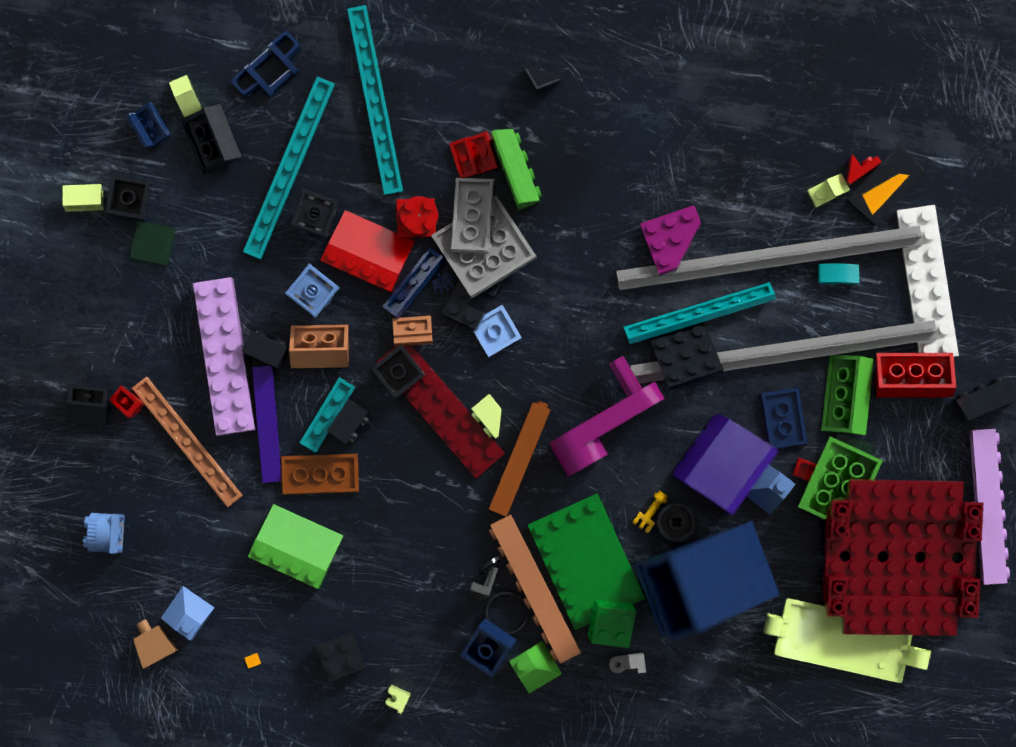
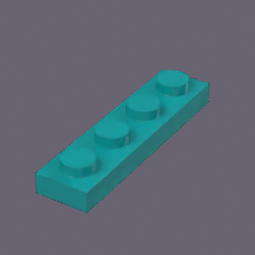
[300,377,356,453]

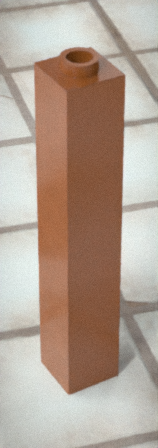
[489,401,550,517]

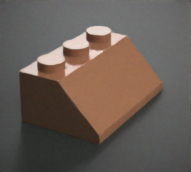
[289,325,349,368]

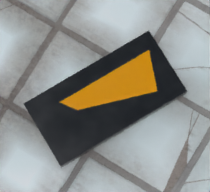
[847,144,927,226]

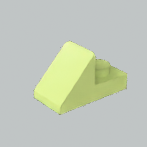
[807,174,850,207]

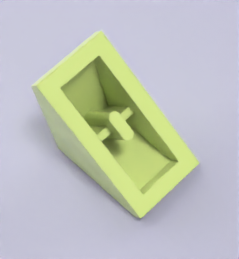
[169,75,202,117]

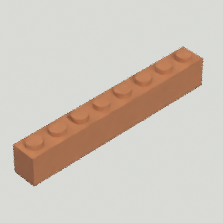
[489,515,581,663]

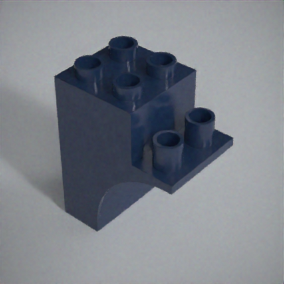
[634,521,779,641]

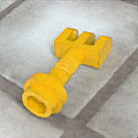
[632,490,668,533]

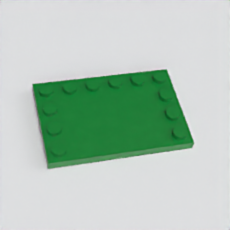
[528,493,645,630]

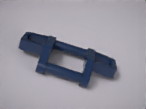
[231,31,301,97]

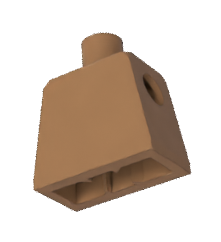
[134,619,178,669]

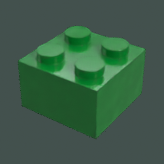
[588,599,636,648]

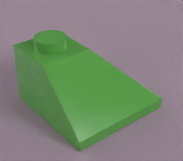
[509,641,562,694]

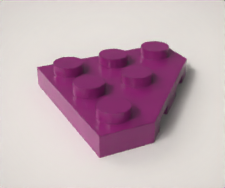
[640,205,701,276]

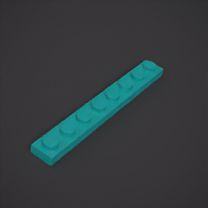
[624,282,776,344]

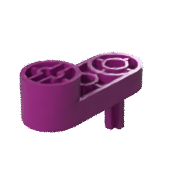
[549,356,665,477]

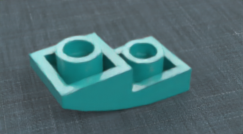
[818,263,859,285]

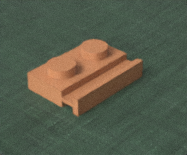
[393,316,433,347]

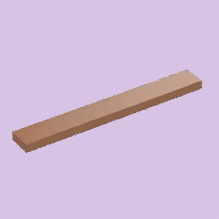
[132,376,243,508]

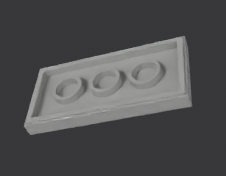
[450,178,495,254]

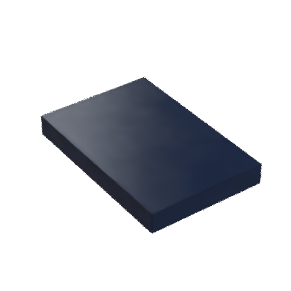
[760,387,808,449]

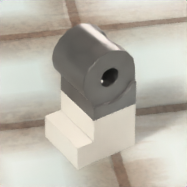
[609,652,646,673]

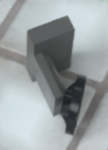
[468,556,502,602]

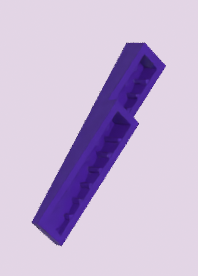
[252,366,282,483]

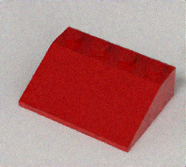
[321,211,415,294]

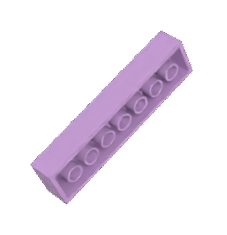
[193,277,256,436]

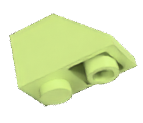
[471,394,501,439]

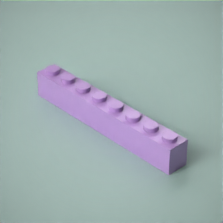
[969,429,1010,585]

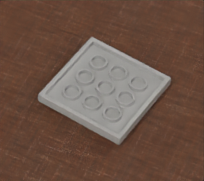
[431,196,537,298]

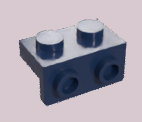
[126,102,171,148]

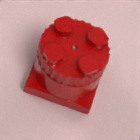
[396,196,438,238]

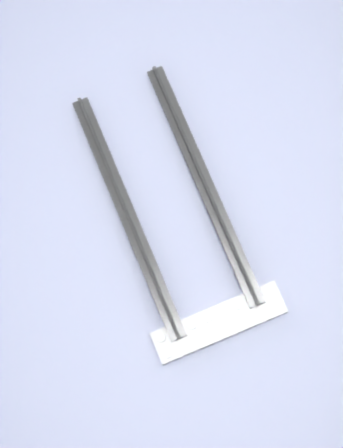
[616,205,959,384]

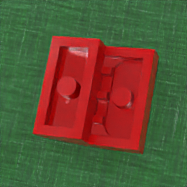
[449,131,499,178]

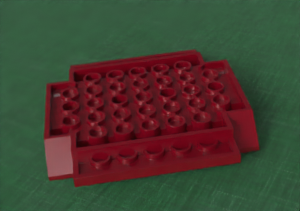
[823,479,984,636]

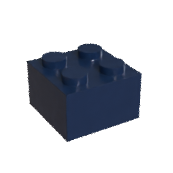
[460,619,517,677]

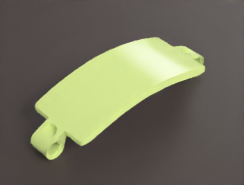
[763,598,931,683]

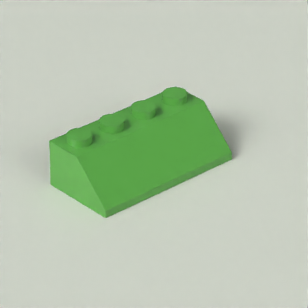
[821,355,874,435]

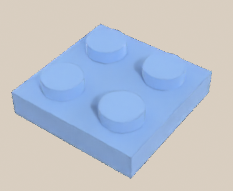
[473,305,522,357]

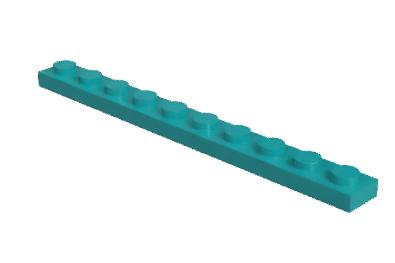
[348,5,403,195]
[243,76,335,260]

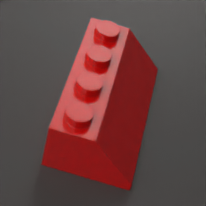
[875,353,956,397]

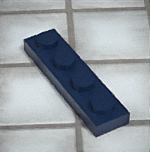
[382,247,446,319]

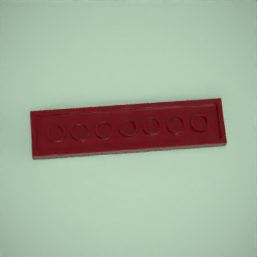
[376,345,505,478]

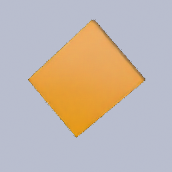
[245,653,261,669]

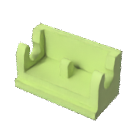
[63,184,104,212]
[386,685,411,713]

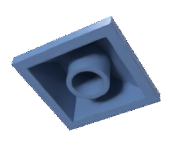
[746,465,795,515]
[161,586,215,640]

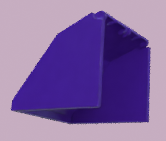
[673,413,778,515]

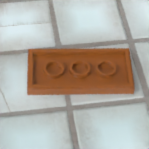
[281,454,359,495]

